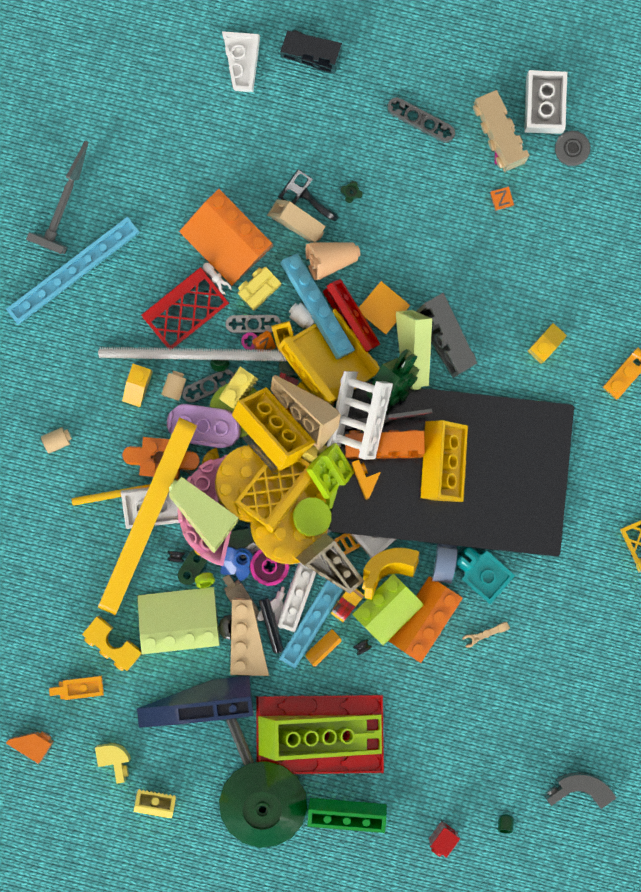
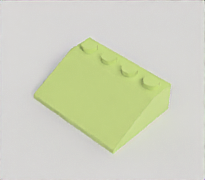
[138,587,220,654]

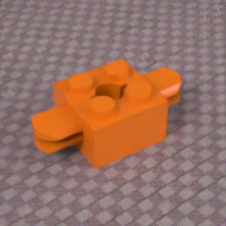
[122,437,200,479]

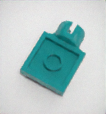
[456,547,515,604]

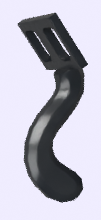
[278,169,339,222]

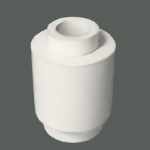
[289,303,315,329]

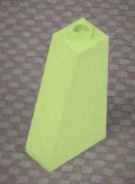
[396,310,432,390]
[169,477,238,553]

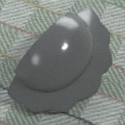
[218,615,232,640]

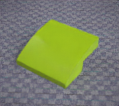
[306,443,354,499]

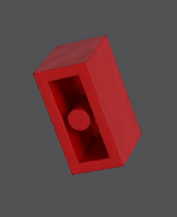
[428,821,460,858]

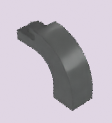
[544,772,616,809]

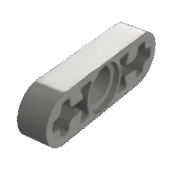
[226,315,281,334]

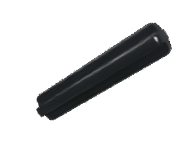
[259,598,284,653]

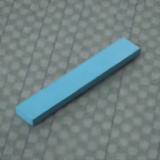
[279,580,343,669]

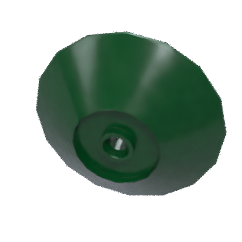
[219,761,307,848]

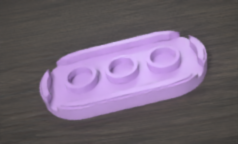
[167,404,241,448]

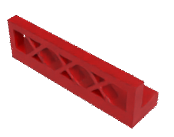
[322,279,380,352]

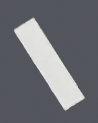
[277,563,316,632]

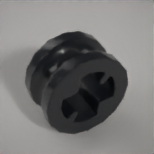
[167,551,185,562]
[353,639,372,655]

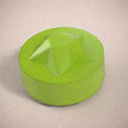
[195,572,215,588]

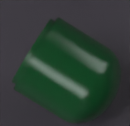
[497,814,514,834]

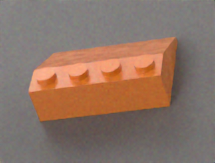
[179,189,273,286]

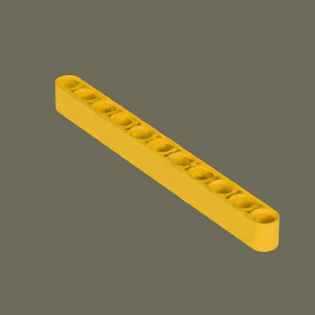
[98,417,197,615]

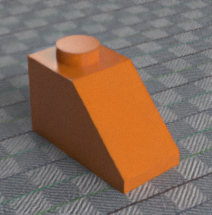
[6,731,54,764]

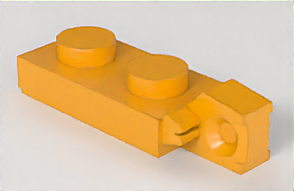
[49,675,104,700]

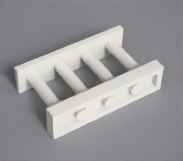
[327,371,393,460]

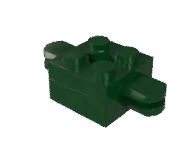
[366,349,420,414]

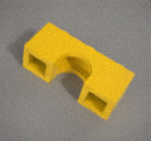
[82,616,142,671]

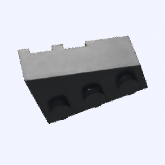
[280,30,342,74]

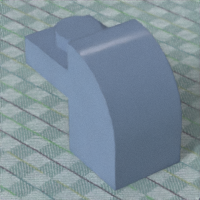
[432,544,458,584]

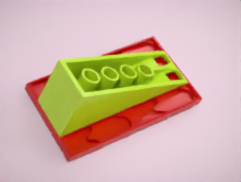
[256,695,384,774]

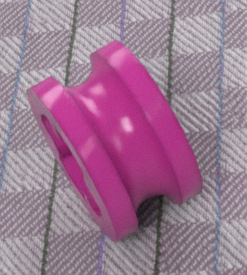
[241,332,257,350]

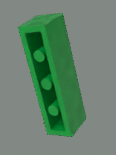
[307,798,387,833]

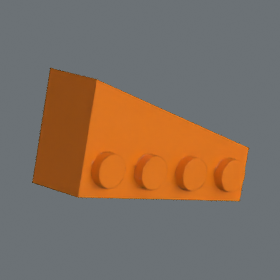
[345,430,425,459]

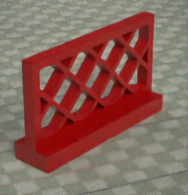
[141,267,229,350]

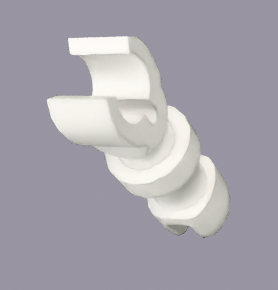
[203,263,232,295]

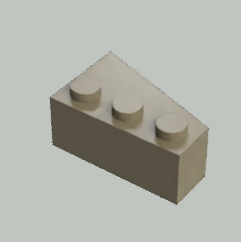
[296,533,364,594]

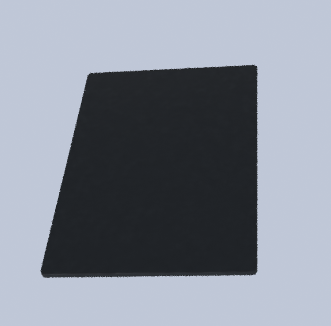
[330,382,574,557]

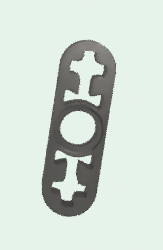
[182,369,234,403]

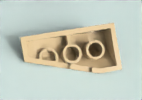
[271,375,341,450]

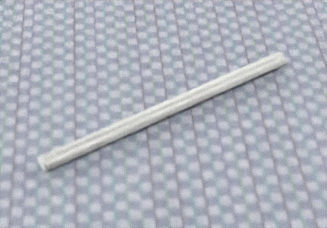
[98,347,287,361]

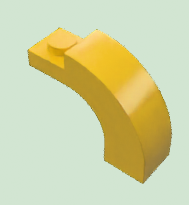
[362,548,419,600]

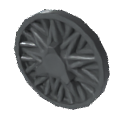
[555,131,591,166]

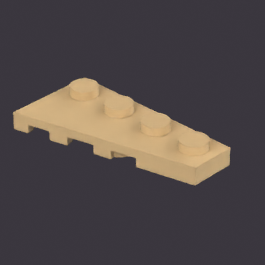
[230,598,269,676]

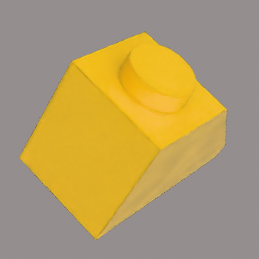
[527,323,567,364]
[122,364,153,407]

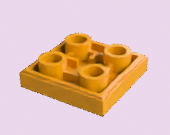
[359,281,410,335]

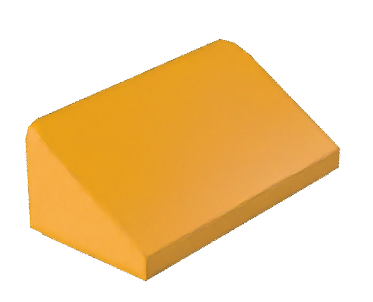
[305,629,342,667]

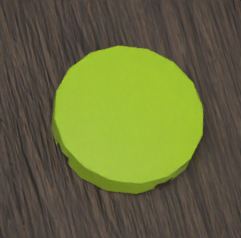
[293,497,331,536]

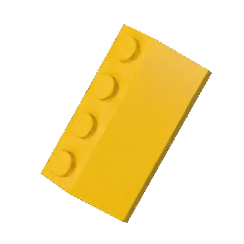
[232,387,315,471]
[421,420,468,502]

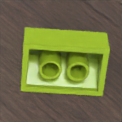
[352,574,424,646]

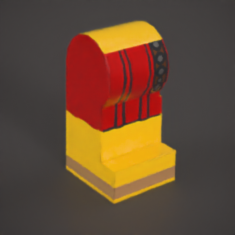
[331,588,365,622]

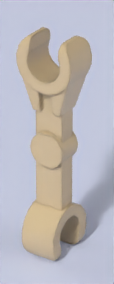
[462,622,510,648]

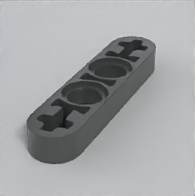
[387,97,455,143]

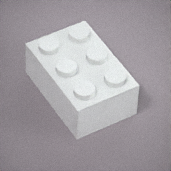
[524,70,567,134]

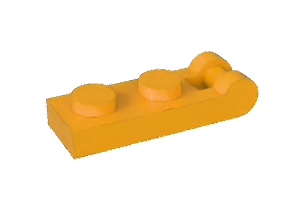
[602,347,641,400]

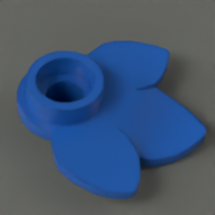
[220,547,253,581]

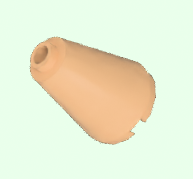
[305,242,360,280]

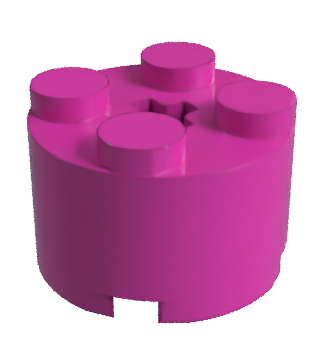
[250,550,289,586]

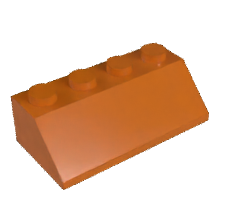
[389,576,463,663]

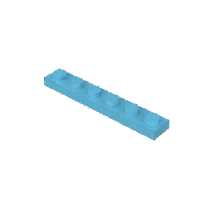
[280,253,355,360]

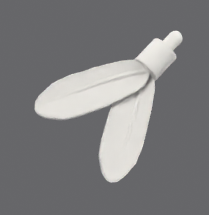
[257,587,285,629]

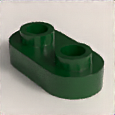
[178,550,207,585]

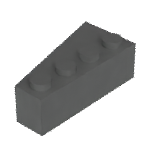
[416,293,477,378]

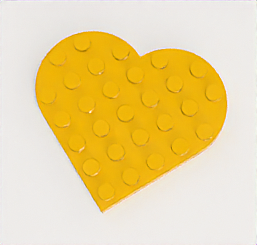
[215,445,328,564]

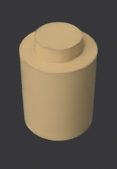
[161,371,186,401]
[41,427,72,454]

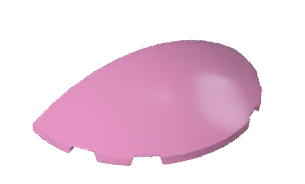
[177,455,232,566]

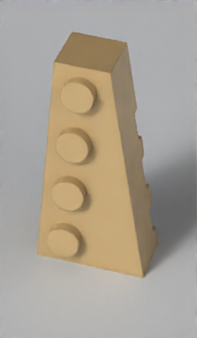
[473,90,530,172]

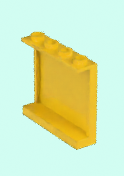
[278,309,380,405]

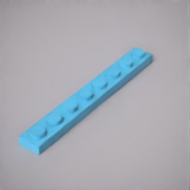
[6,216,140,325]

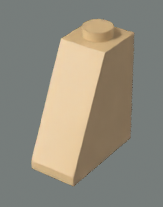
[267,199,326,242]

